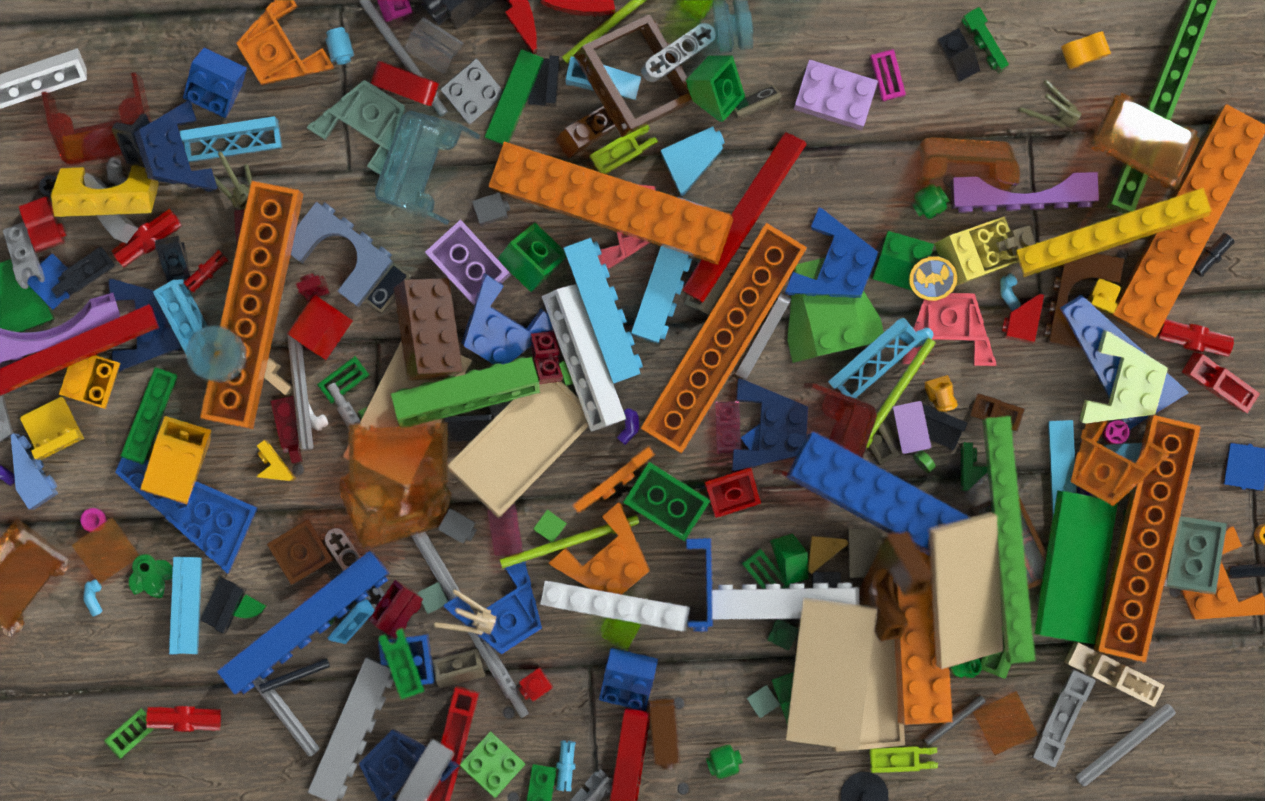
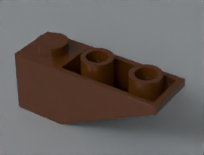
[555,106,616,158]

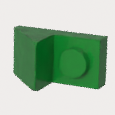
[961,442,987,491]
[771,672,794,725]

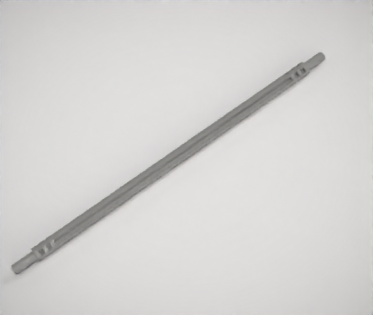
[327,382,529,718]

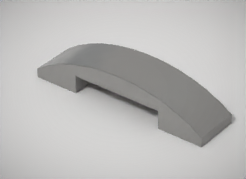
[1033,670,1096,767]

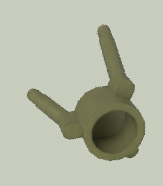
[1019,80,1082,129]
[214,151,252,209]

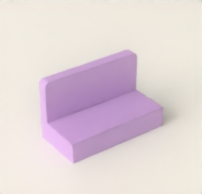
[893,401,931,454]

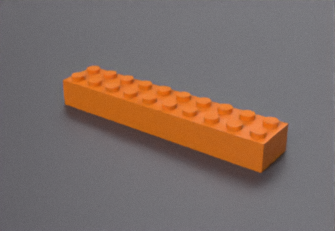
[1108,104,1265,339]
[488,142,733,265]
[200,181,304,429]
[641,223,807,454]
[1094,415,1201,663]

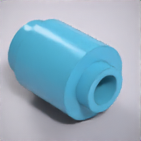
[325,27,354,65]

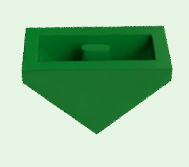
[770,533,808,586]

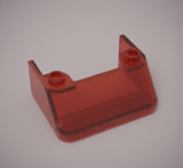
[41,72,152,165]
[773,383,877,479]

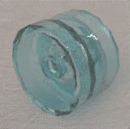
[712,0,753,54]
[186,326,247,382]

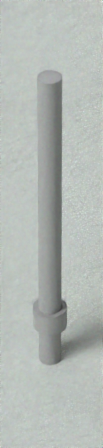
[359,0,448,117]

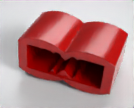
[19,197,67,253]

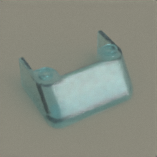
[375,111,480,225]

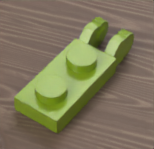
[589,125,658,174]
[869,746,938,773]

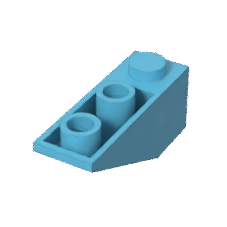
[565,57,641,100]

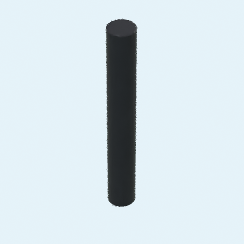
[259,658,330,694]

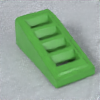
[104,708,154,760]

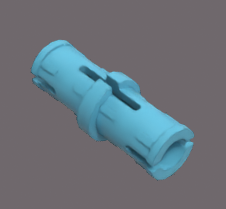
[556,740,576,791]

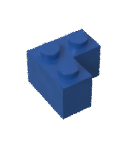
[378,634,435,685]

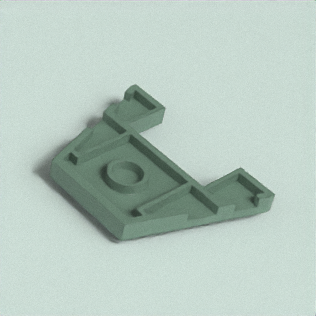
[307,80,405,179]

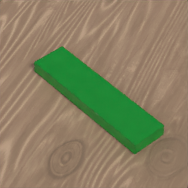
[485,49,544,145]
[120,367,178,465]

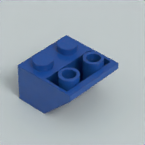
[183,48,247,118]
[599,648,658,711]

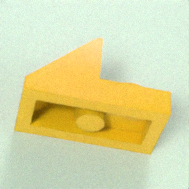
[1087,279,1121,314]
[256,440,296,481]

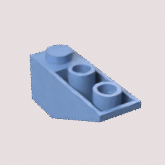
[11,433,58,510]

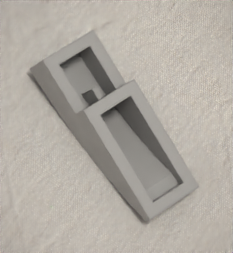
[83,173,138,243]
[397,739,454,801]

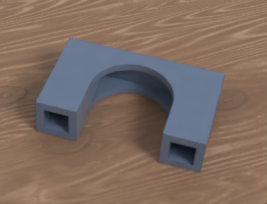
[291,202,393,307]

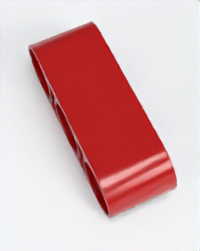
[370,61,439,106]

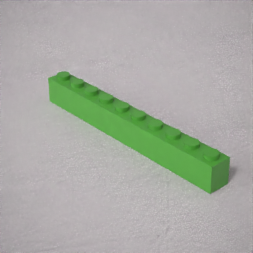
[1107,0,1217,214]
[982,416,1035,663]

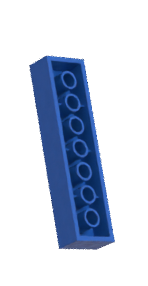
[786,432,970,556]

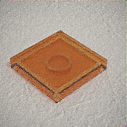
[72,517,140,584]
[973,691,1038,756]

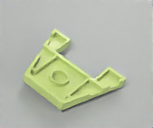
[1079,330,1168,423]

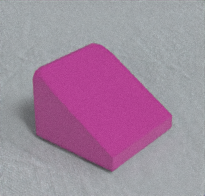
[378,0,412,22]

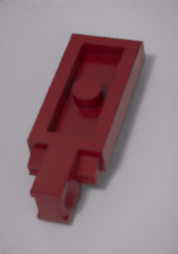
[271,396,303,464]

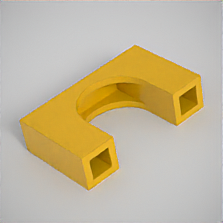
[51,165,159,217]

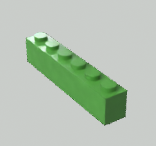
[391,357,540,429]

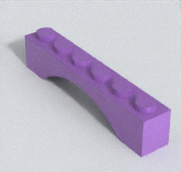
[951,172,1099,213]
[0,293,121,364]

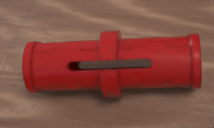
[183,250,229,293]

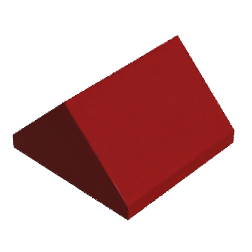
[287,294,353,360]
[704,468,761,518]

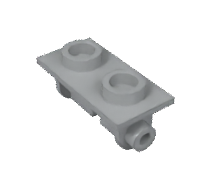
[570,769,613,801]

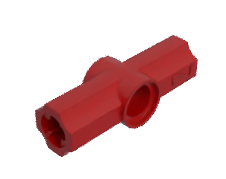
[112,209,183,268]
[1158,319,1234,357]
[146,706,221,732]

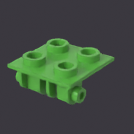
[459,731,525,798]

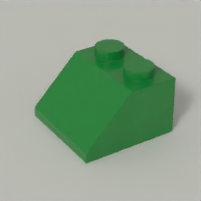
[686,55,746,122]
[497,222,567,292]
[872,231,934,291]

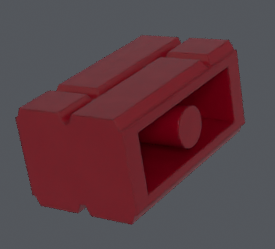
[368,579,423,639]

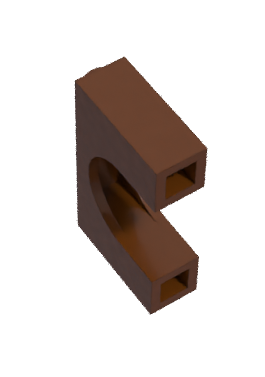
[1043,253,1124,351]
[859,532,933,642]
[649,698,680,770]

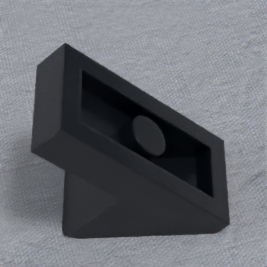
[937,28,981,82]
[155,236,191,282]

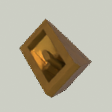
[808,536,849,574]

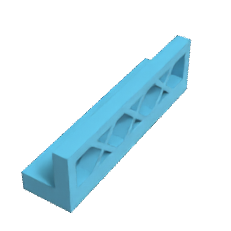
[180,116,282,162]
[153,279,217,376]
[828,318,923,403]
[169,557,202,654]

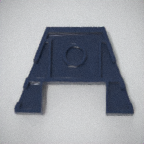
[134,101,218,192]
[109,279,182,373]
[731,379,808,472]
[359,729,459,801]

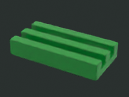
[317,356,370,404]
[742,548,790,589]

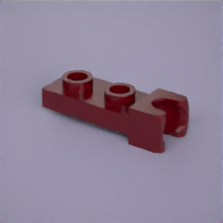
[296,273,331,302]

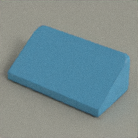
[328,599,375,644]

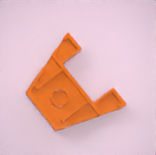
[236,0,335,85]
[1071,421,1169,506]
[573,447,655,513]
[549,502,650,595]
[1181,526,1265,620]

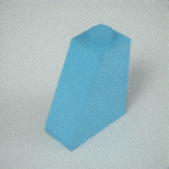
[661,126,725,196]

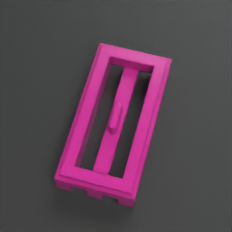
[870,49,906,102]

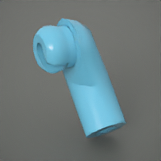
[1000,273,1021,311]
[899,328,934,348]
[83,579,103,616]

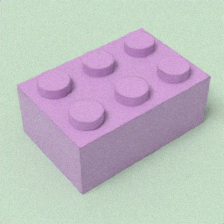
[794,59,878,131]
[425,219,510,306]

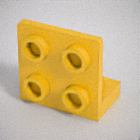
[20,397,84,460]

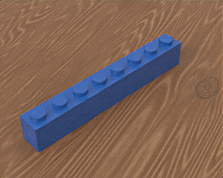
[217,551,390,695]

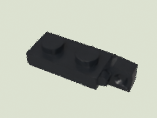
[51,246,116,299]

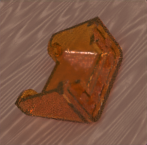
[1086,93,1200,191]
[916,137,1020,191]
[349,423,448,490]
[338,456,452,549]
[0,519,70,638]

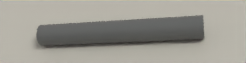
[923,695,986,746]

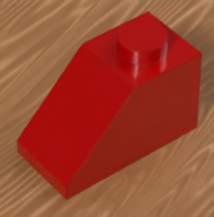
[1001,294,1044,344]

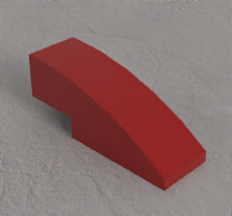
[505,0,538,54]
[541,0,616,16]
[1182,352,1260,414]

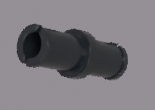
[1192,233,1235,277]

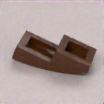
[970,393,1025,432]

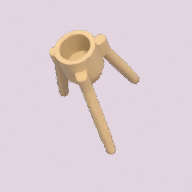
[433,589,496,636]

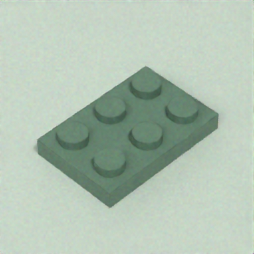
[1167,516,1227,595]

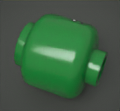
[912,184,949,219]
[706,744,743,780]

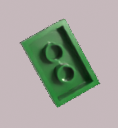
[623,462,711,541]

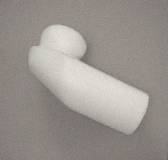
[308,402,328,431]

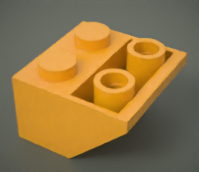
[59,355,121,409]

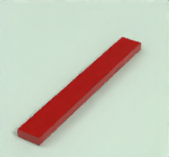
[682,132,807,303]
[0,304,159,396]

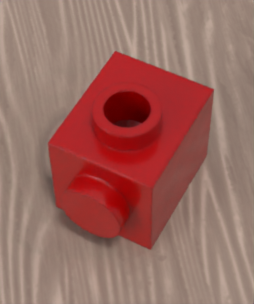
[518,667,554,702]

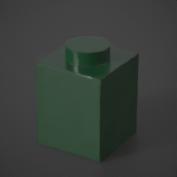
[766,619,799,651]

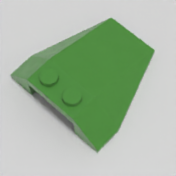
[787,258,884,363]

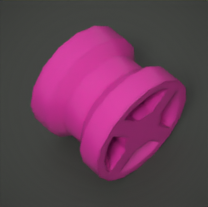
[1102,420,1130,444]

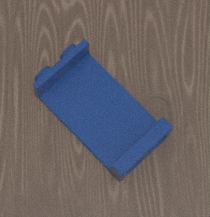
[686,538,713,632]

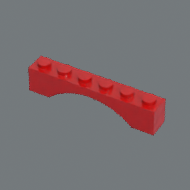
[427,686,480,801]

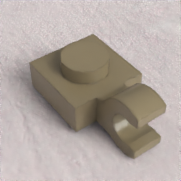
[996,226,1035,255]

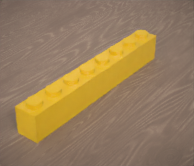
[1016,188,1211,277]

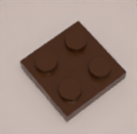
[267,519,333,585]

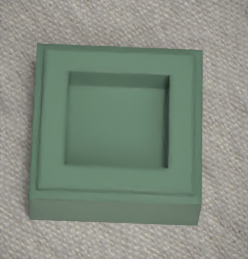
[417,582,449,614]
[747,685,780,718]

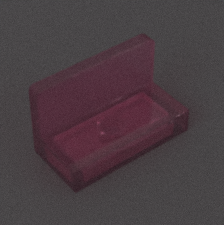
[488,504,523,556]

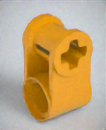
[924,375,958,412]

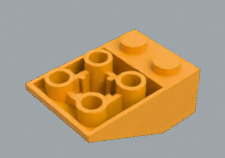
[141,416,211,504]

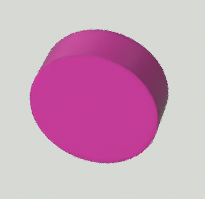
[80,508,106,532]

